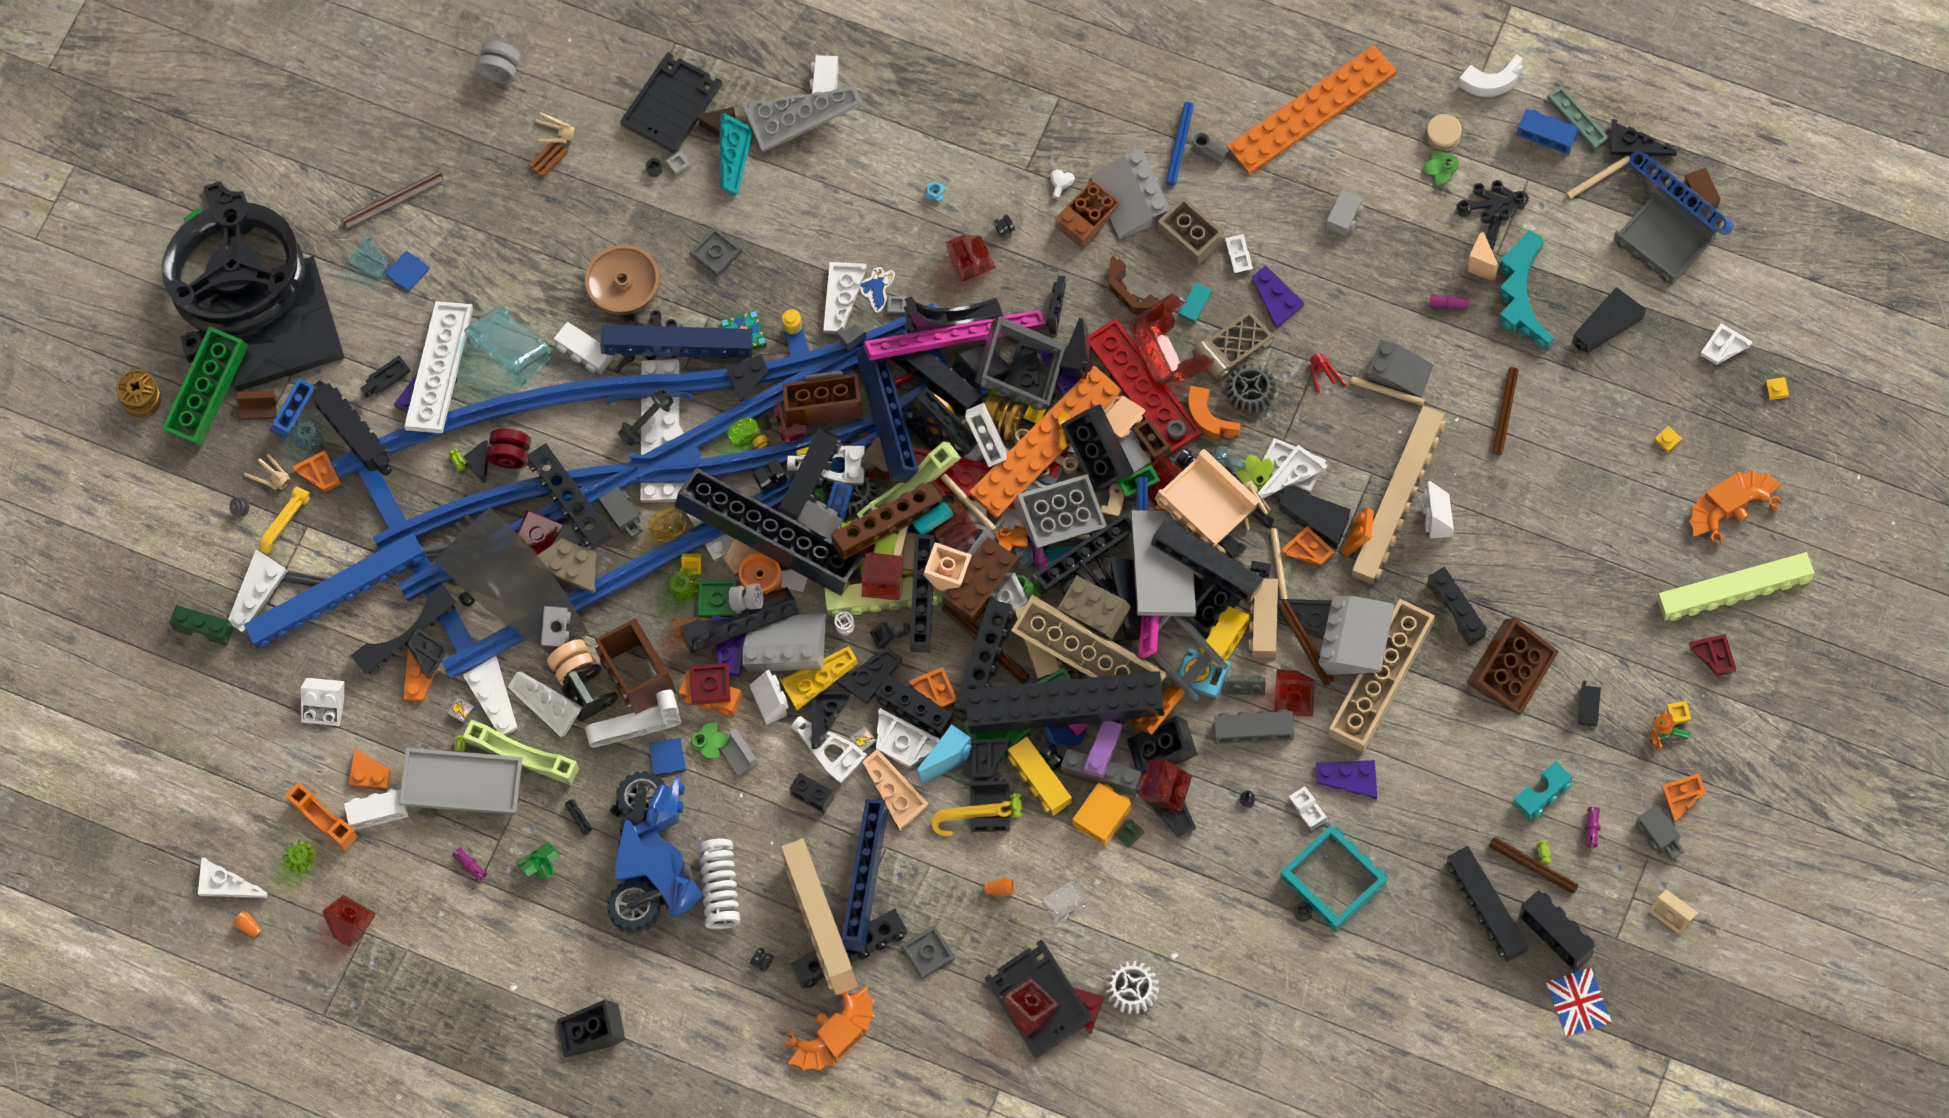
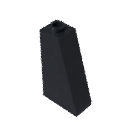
[1572,287,1646,353]
[1277,487,1351,550]

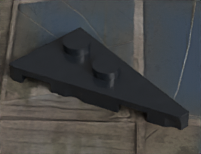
[1611,119,1677,156]
[811,691,850,749]

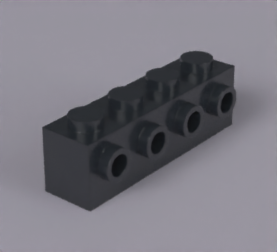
[875,675,954,738]

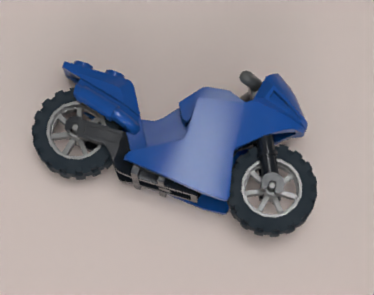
[607,771,703,934]

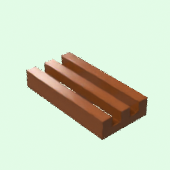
[529,143,568,178]

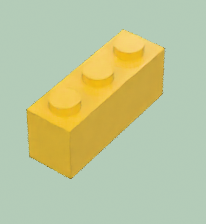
[1200,606,1250,668]

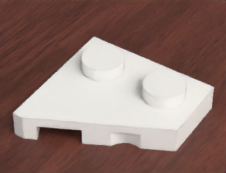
[1700,324,1752,365]

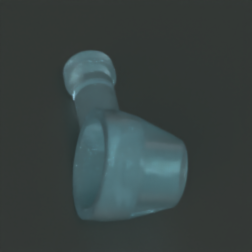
[1212,446,1246,469]

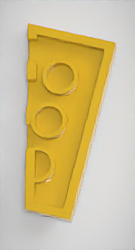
[780,646,858,710]

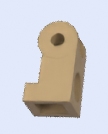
[1101,483,1126,521]

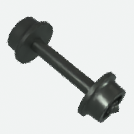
[618,389,674,446]

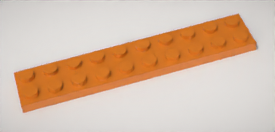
[1227,45,1397,175]
[969,366,1122,519]

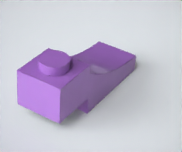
[1084,721,1123,779]

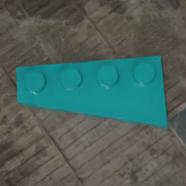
[719,113,753,196]

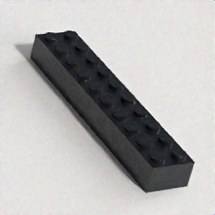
[675,468,863,596]
[966,671,1165,734]

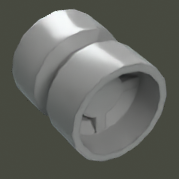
[729,584,763,612]

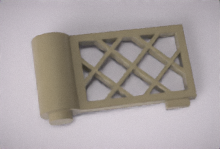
[1192,310,1274,380]

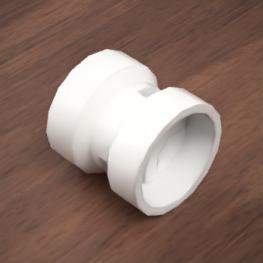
[835,612,855,636]

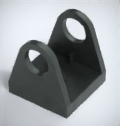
[562,664,619,722]

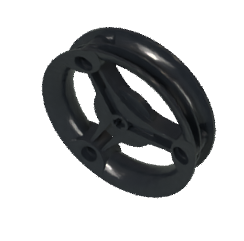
[162,202,305,335]

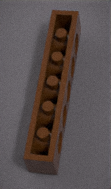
[831,481,942,560]

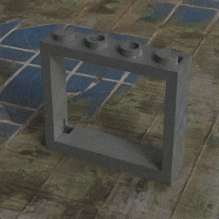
[975,316,1066,410]

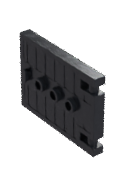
[620,52,722,154]
[984,939,1094,1059]

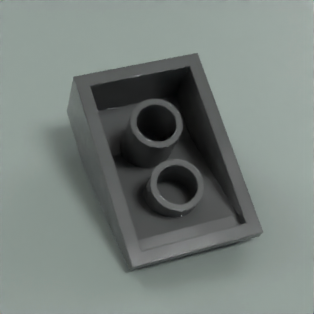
[1367,340,1434,398]

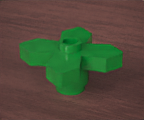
[516,842,560,880]

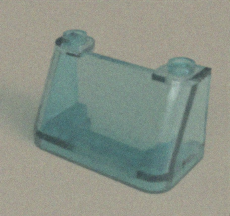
[464,306,553,387]

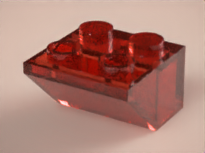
[946,235,996,282]
[932,499,980,549]
[861,552,904,600]
[1139,759,1192,812]

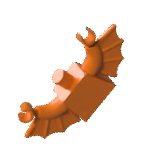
[1688,469,1782,546]
[784,986,875,1071]

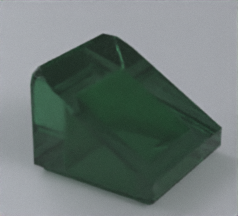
[1115,819,1145,848]

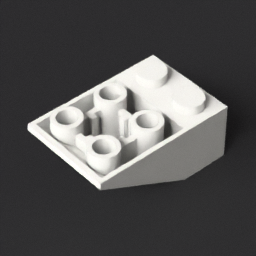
[1422,481,1454,539]

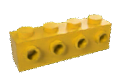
[1007,737,1072,816]

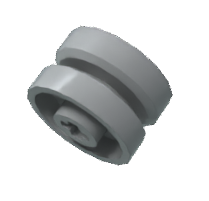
[475,41,521,83]

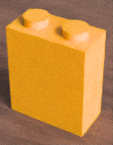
[1072,782,1131,846]

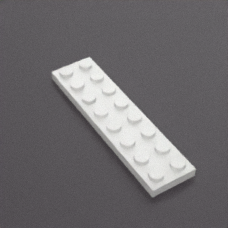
[405,301,473,433]

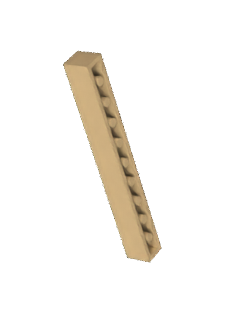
[1352,406,1446,585]

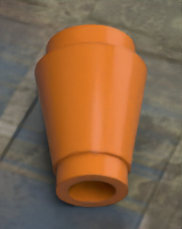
[984,877,1014,897]
[233,911,262,939]

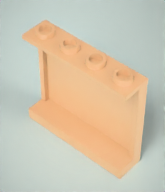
[1155,449,1260,548]

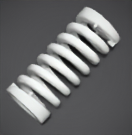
[698,839,740,929]

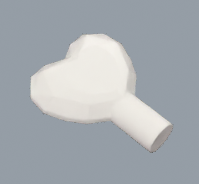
[1051,170,1075,200]

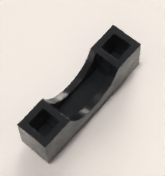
[1427,566,1487,646]

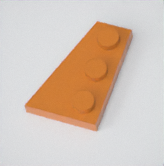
[403,648,441,702]
[1130,683,1185,735]

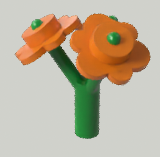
[1649,711,1690,750]

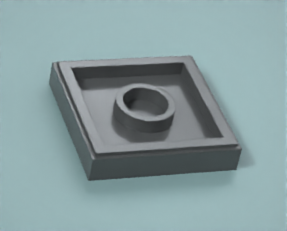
[690,227,743,277]
[901,925,955,979]

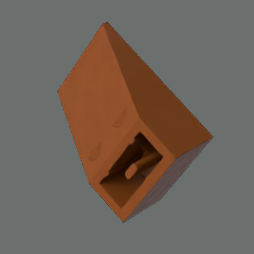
[1055,180,1120,250]

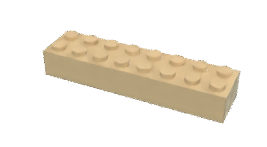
[1011,595,1166,681]
[1329,599,1435,753]
[780,838,858,995]

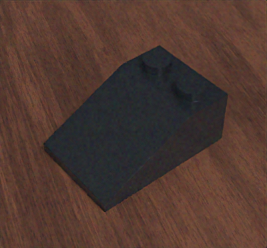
[1127,715,1198,774]
[557,999,626,1057]

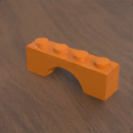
[285,782,358,851]

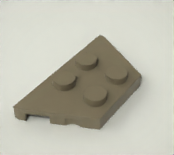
[528,538,597,594]

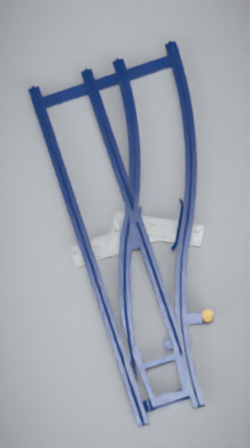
[331,303,989,680]

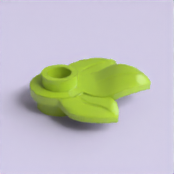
[1236,455,1274,490]

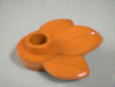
[996,528,1029,551]

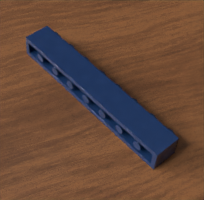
[600,325,753,359]
[856,347,919,483]
[841,799,888,951]

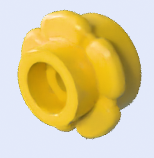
[752,435,770,449]

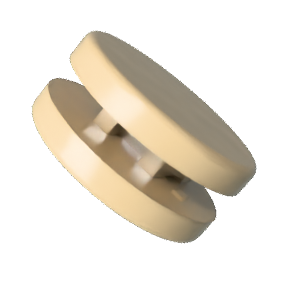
[1426,114,1462,151]

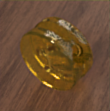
[648,507,686,542]

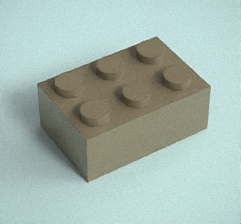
[1158,197,1224,266]
[1057,575,1131,640]

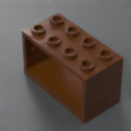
[595,618,677,715]

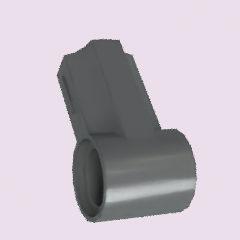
[1192,133,1229,165]

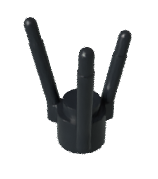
[1073,557,1114,592]

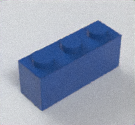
[1517,109,1579,155]
[269,378,315,439]

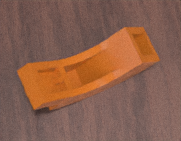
[1189,386,1241,441]

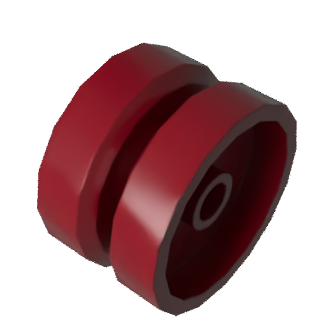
[486,428,532,469]

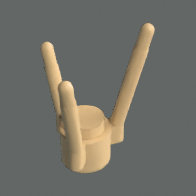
[535,112,575,144]
[244,454,291,491]
[1242,480,1271,531]

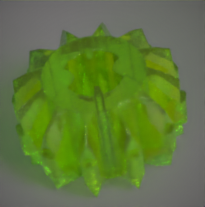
[727,417,761,448]
[666,567,699,600]
[283,840,317,874]

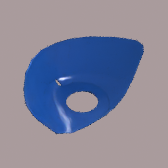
[1043,727,1087,746]

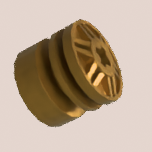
[116,369,162,418]
[985,394,1022,441]

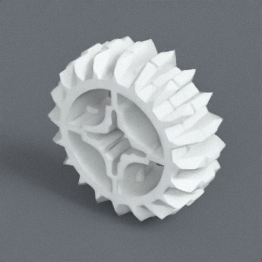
[1105,961,1159,1015]

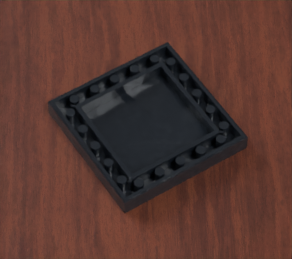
[209,256,345,392]

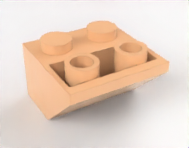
[1104,396,1145,438]

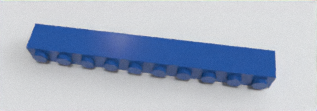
[243,533,427,648]

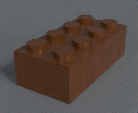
[782,374,863,427]
[942,537,1020,624]

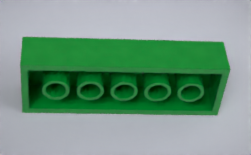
[162,326,248,447]

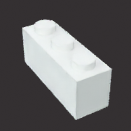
[810,55,839,94]
[554,322,614,375]
[965,403,1007,467]
[344,789,409,830]

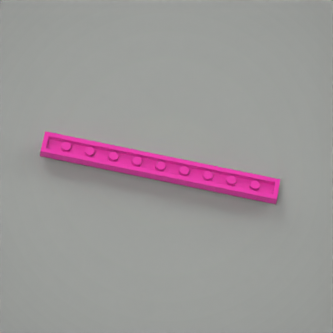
[863,310,1046,360]

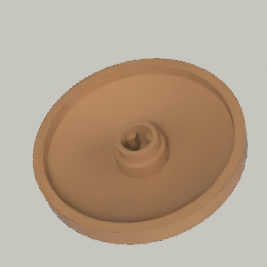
[585,245,660,315]

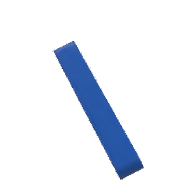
[1630,151,1733,235]

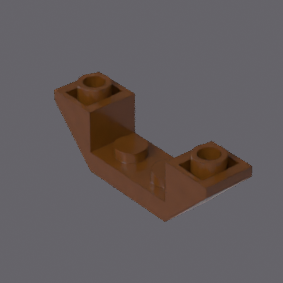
[1109,256,1163,316]

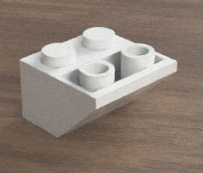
[750,670,789,725]
[301,678,344,726]

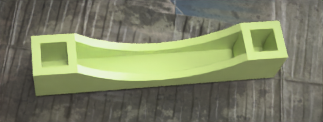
[857,442,961,518]
[463,720,579,786]

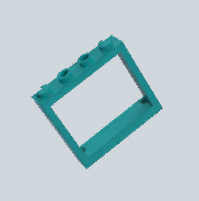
[1280,825,1387,932]

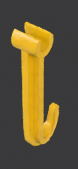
[259,487,310,555]
[931,801,1012,836]

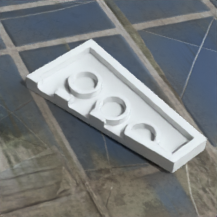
[463,656,518,736]
[508,671,583,737]

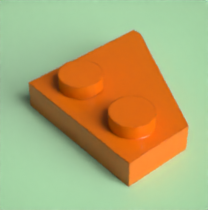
[292,450,341,492]
[1342,507,1374,557]
[1281,526,1335,567]
[909,667,957,708]
[349,749,391,790]
[1661,773,1706,822]

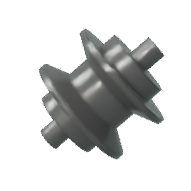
[229,497,250,516]

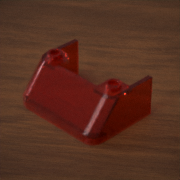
[1129,293,1216,384]

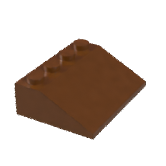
[1467,618,1559,715]

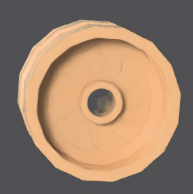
[547,639,597,686]

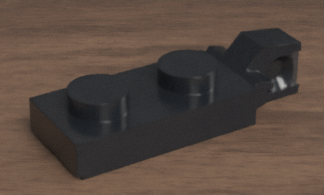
[360,356,411,398]

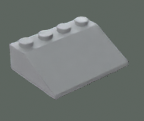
[1090,148,1170,239]
[1013,474,1107,549]
[1319,596,1394,675]
[742,613,826,672]

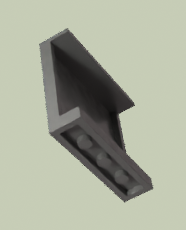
[1614,187,1717,285]

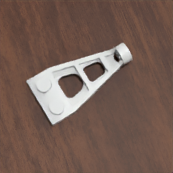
[787,446,865,485]
[791,716,867,785]

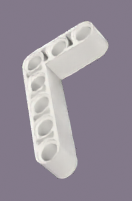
[585,690,682,748]

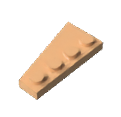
[863,749,929,831]

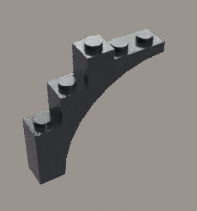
[904,296,1004,334]

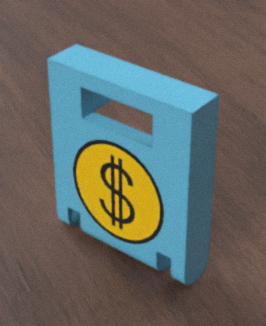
[1173,648,1231,699]

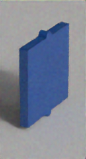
[385,250,430,292]
[649,738,686,775]

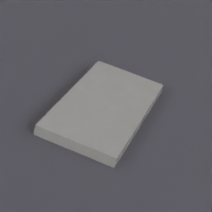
[1131,510,1196,616]
[399,748,523,815]

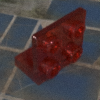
[774,400,808,442]

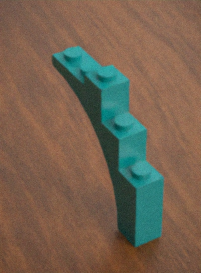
[1499,229,1554,351]

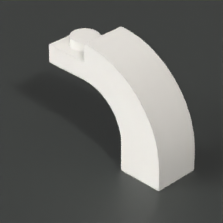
[1459,55,1523,97]

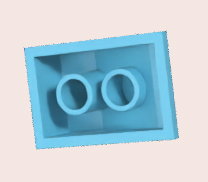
[917,725,972,784]

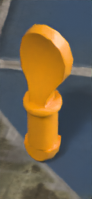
[1058,411,1070,450]

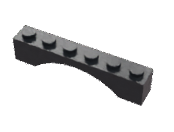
[350,585,456,674]
[680,587,798,654]

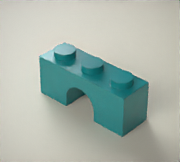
[1513,761,1573,821]

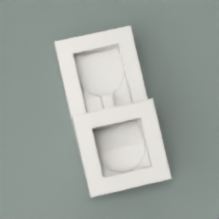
[1225,234,1253,273]
[1289,787,1328,831]

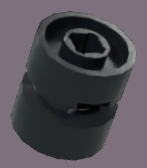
[752,459,787,493]

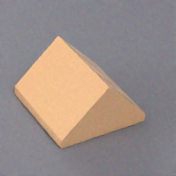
[1468,232,1498,281]
[924,543,971,591]

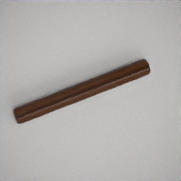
[1492,367,1519,455]
[1278,599,1333,685]
[1489,837,1579,894]

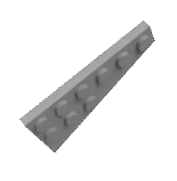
[742,87,863,152]

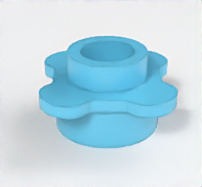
[925,182,945,201]

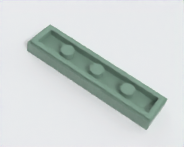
[1547,85,1609,151]

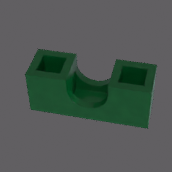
[169,605,234,646]

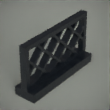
[902,387,978,458]

